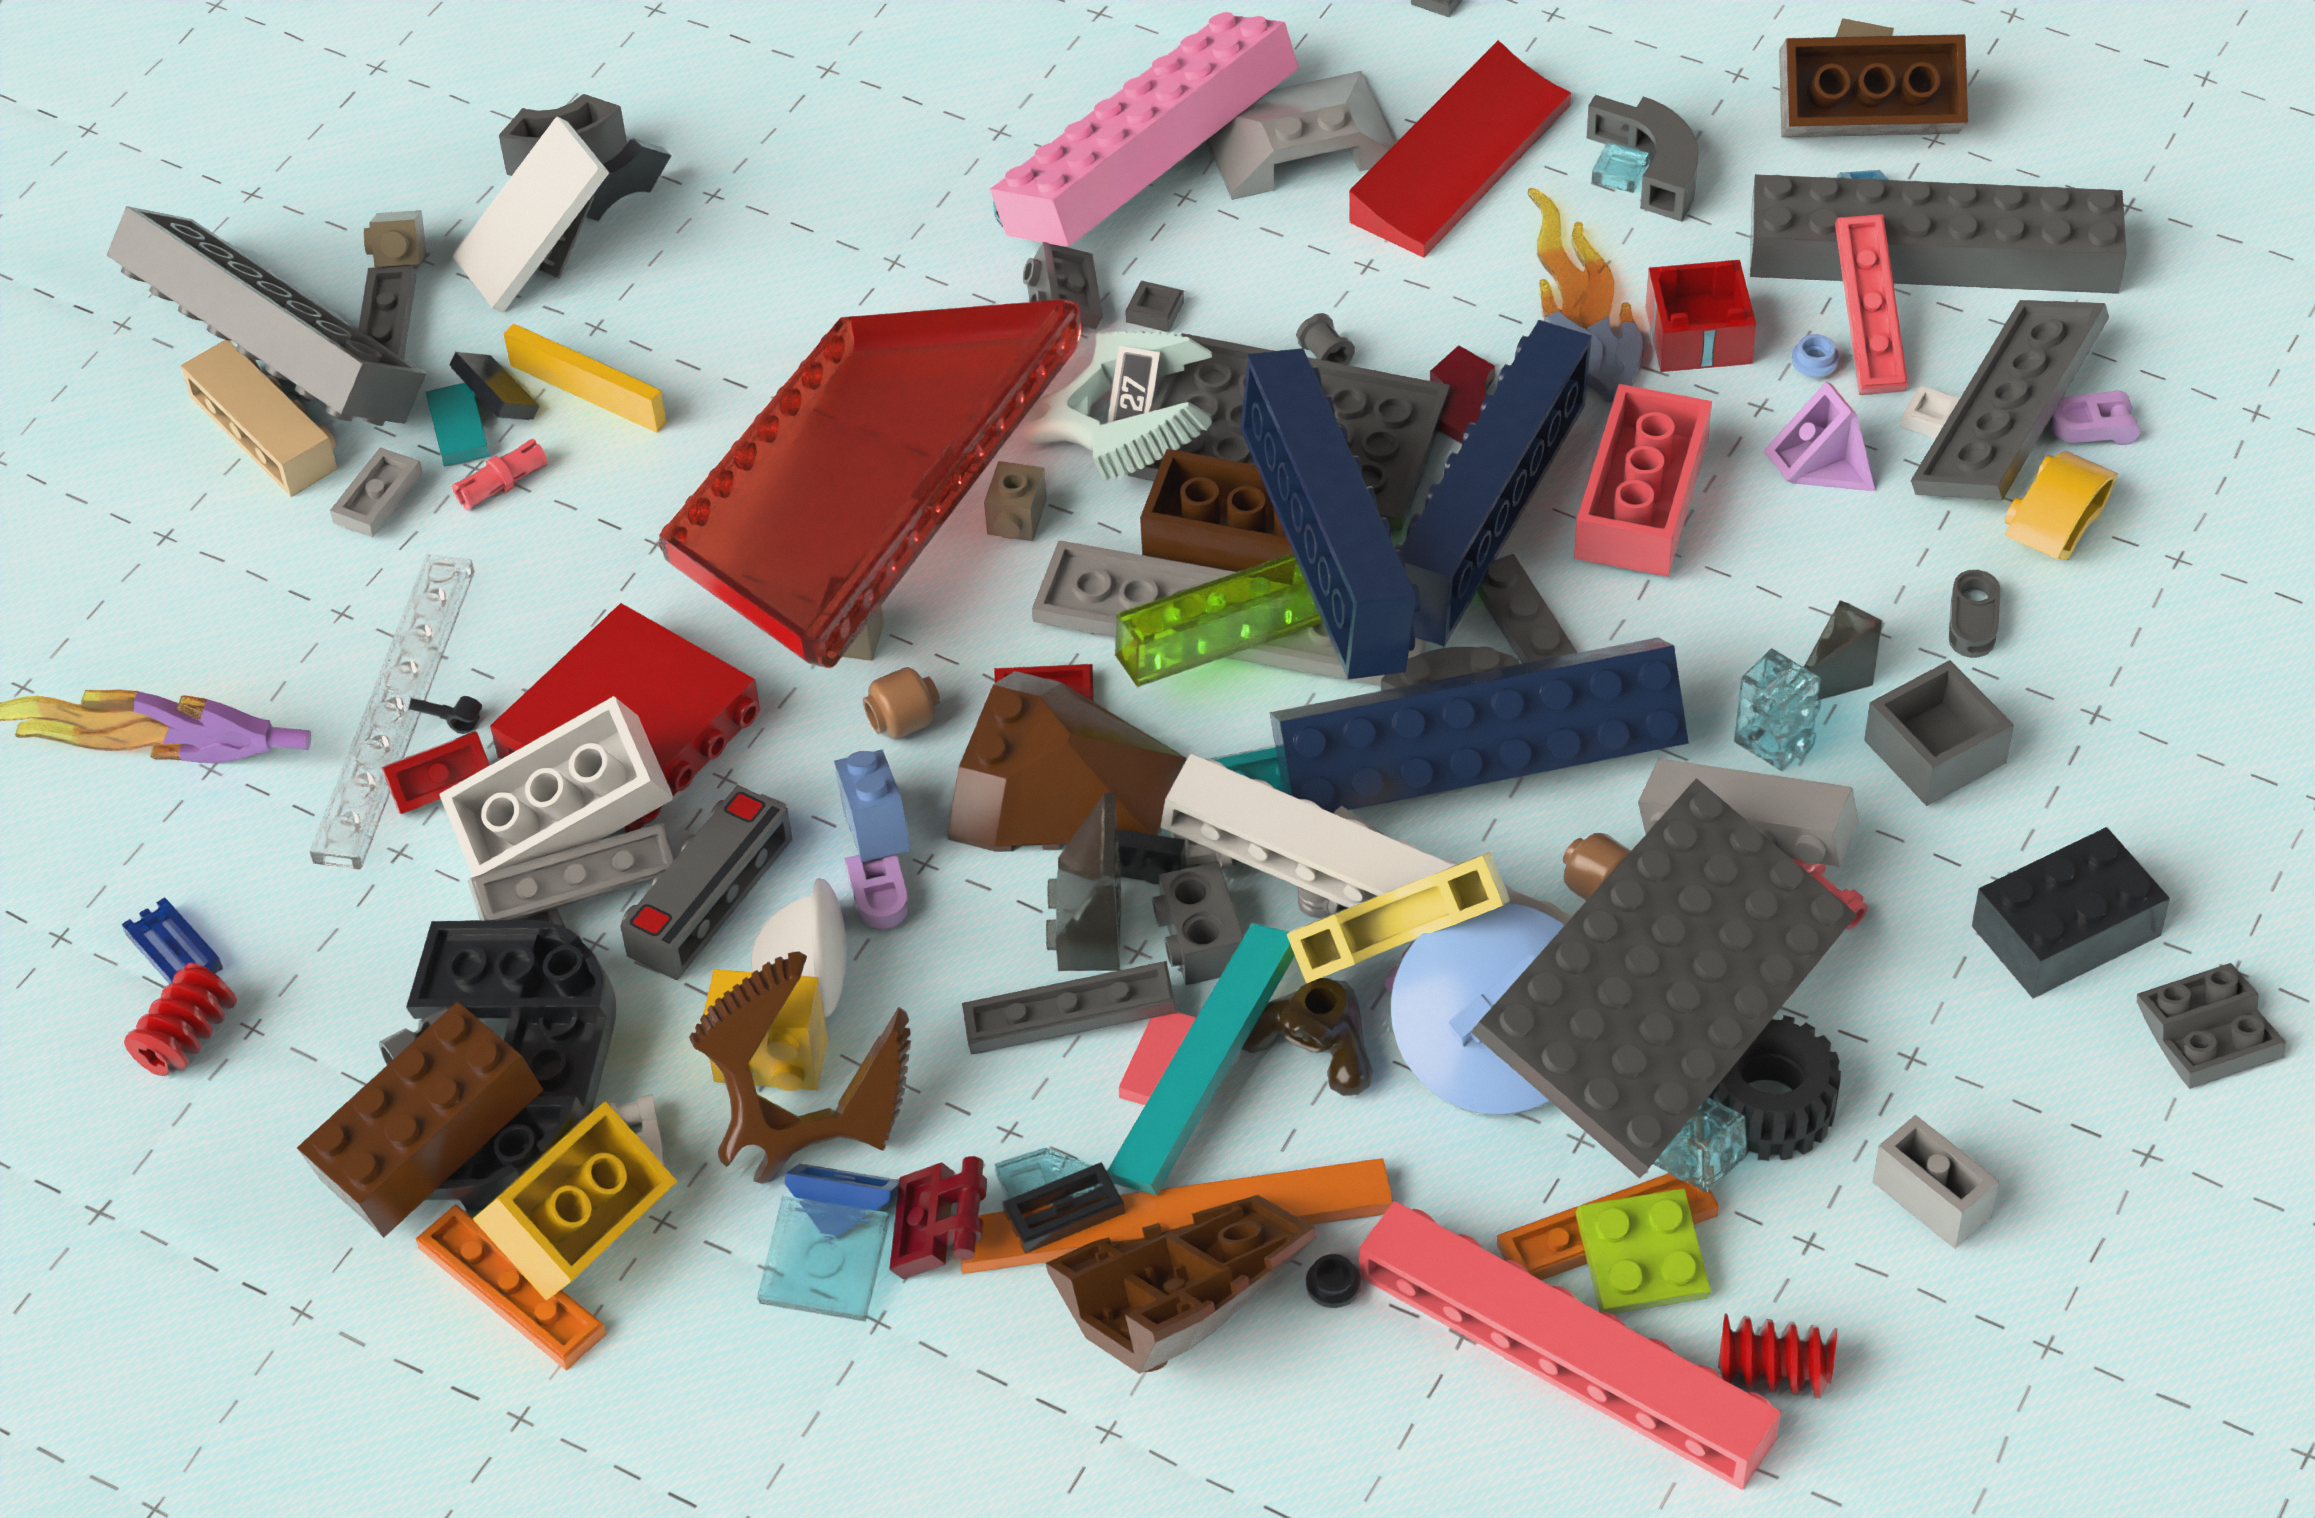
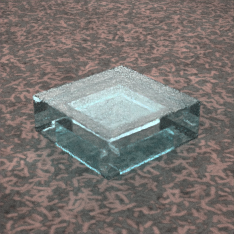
[1591,142,1649,193]

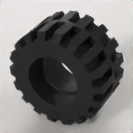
[1701,1015,1841,1161]

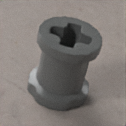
[1296,313,1355,365]

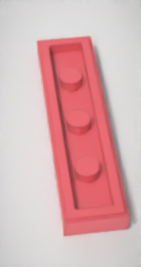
[1835,214,1908,395]

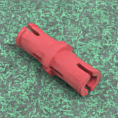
[452,439,548,511]

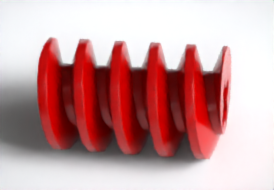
[124,963,237,1076]
[1718,1313,1837,1399]

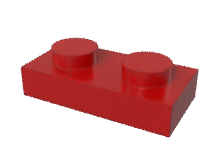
[381,731,490,814]

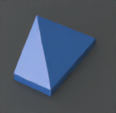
[784,1163,899,1245]

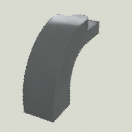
[1586,94,1698,222]

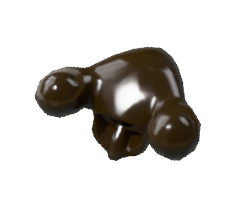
[1242,978,1373,1096]

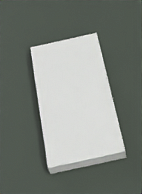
[452,117,609,313]

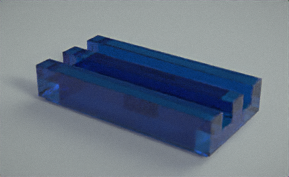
[121,897,223,984]

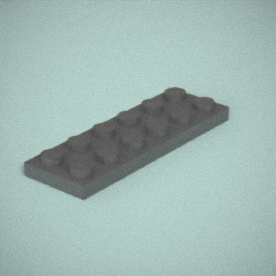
[1910,300,2109,501]

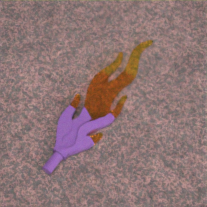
[0,689,311,763]

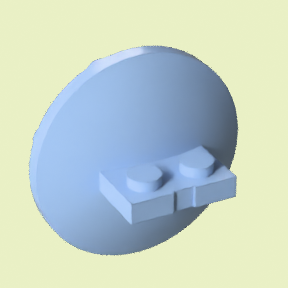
[1391,902,1565,1115]

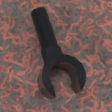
[408,696,482,734]

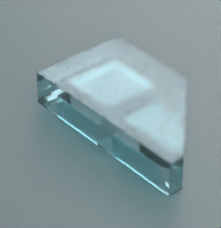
[995,1147,1101,1205]

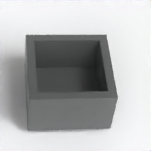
[1864,660,2014,806]

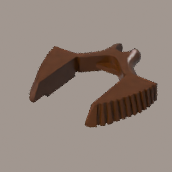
[689,951,911,1184]

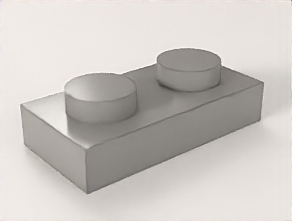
[329,447,423,537]

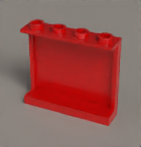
[490,603,760,833]

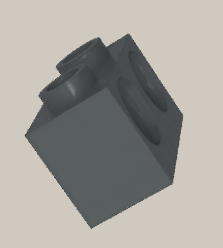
[1152,861,1244,985]

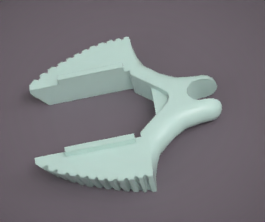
[1023,331,1212,481]

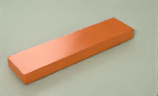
[1497,1164,1719,1280]
[415,1204,606,1371]

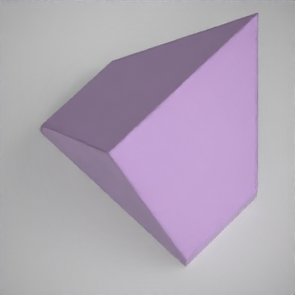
[1763,381,1876,491]

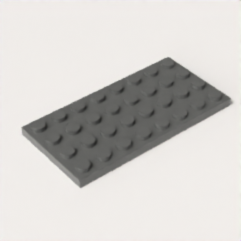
[1471,778,1857,1179]

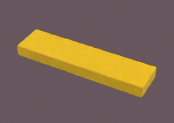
[503,324,667,433]

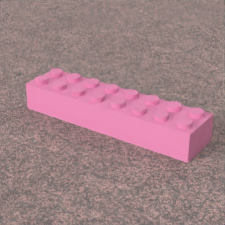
[990,12,1299,247]

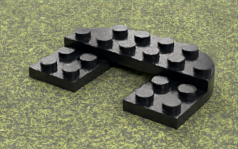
[406,920,616,1211]

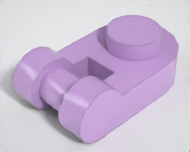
[2050,391,2140,445]
[845,854,909,930]

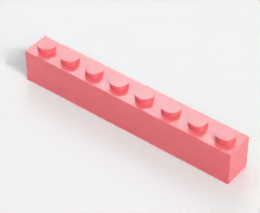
[1359,1201,1781,1490]

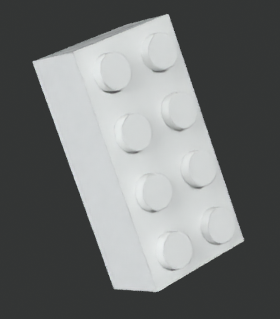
[439,696,674,877]

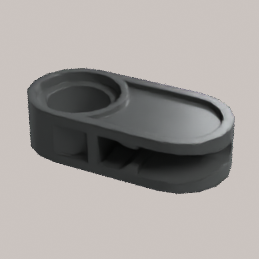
[1948,569,2000,658]

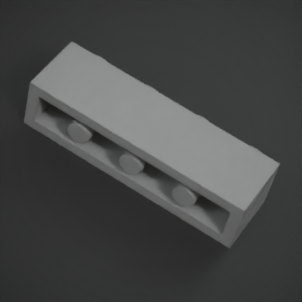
[1638,758,1859,867]

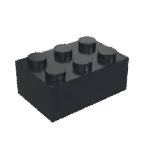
[1971,827,2170,999]

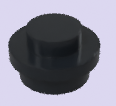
[1306,1254,1361,1308]

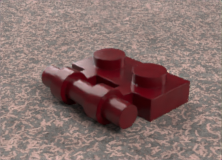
[889,1156,987,1279]

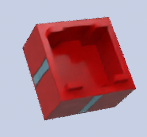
[1645,259,1756,372]

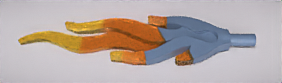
[1528,188,1643,403]

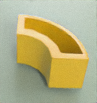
[2005,451,2119,560]

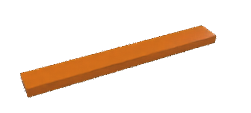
[960,1158,1393,1274]

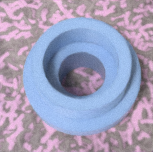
[1792,334,1839,377]

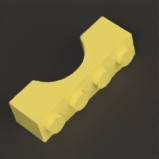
[1287,852,1510,983]

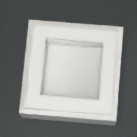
[1900,385,1959,439]

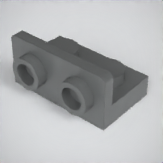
[1023,242,1103,330]

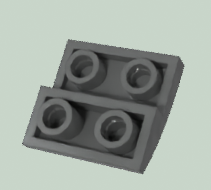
[2137,963,2286,1089]

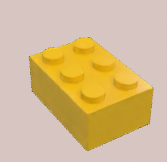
[473,1101,678,1301]

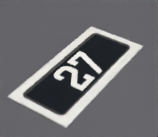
[1107,346,1160,423]

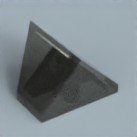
[1799,600,1882,703]

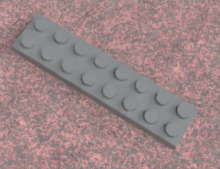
[1032,540,1427,686]

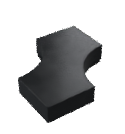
[586,138,672,221]

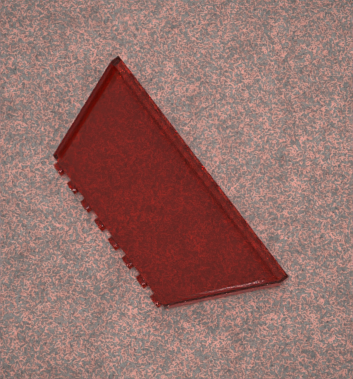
[659,299,1081,668]

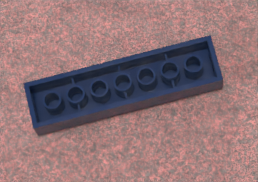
[1394,320,1592,647]
[1241,348,1421,680]
[1269,637,1689,813]

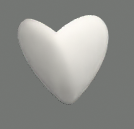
[751,878,846,1017]

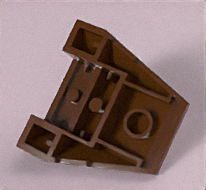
[947,671,1187,852]
[1045,1195,1317,1374]

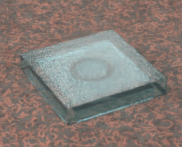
[757,1195,890,1322]

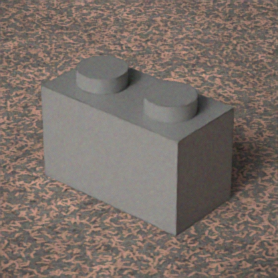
[1872,1114,1999,1249]

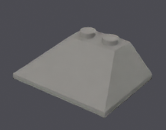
[1206,71,1395,200]

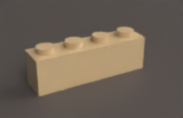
[181,340,338,497]

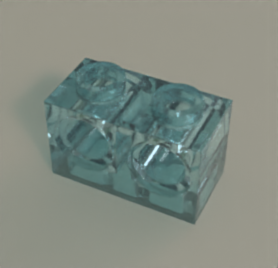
[1734,648,1821,772]
[1653,1097,1746,1192]

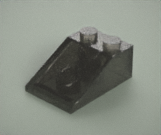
[1046,793,1122,971]

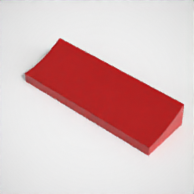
[1349,40,1571,258]

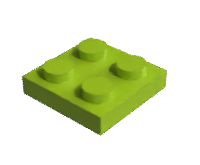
[1575,1188,1711,1314]

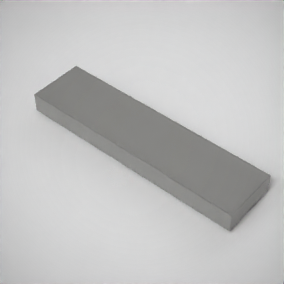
[467,823,675,920]

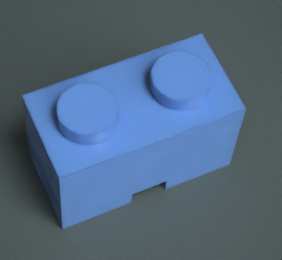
[834,749,911,862]

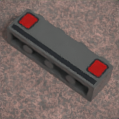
[620,785,793,980]

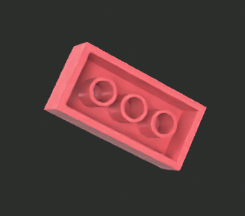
[1574,384,1712,577]

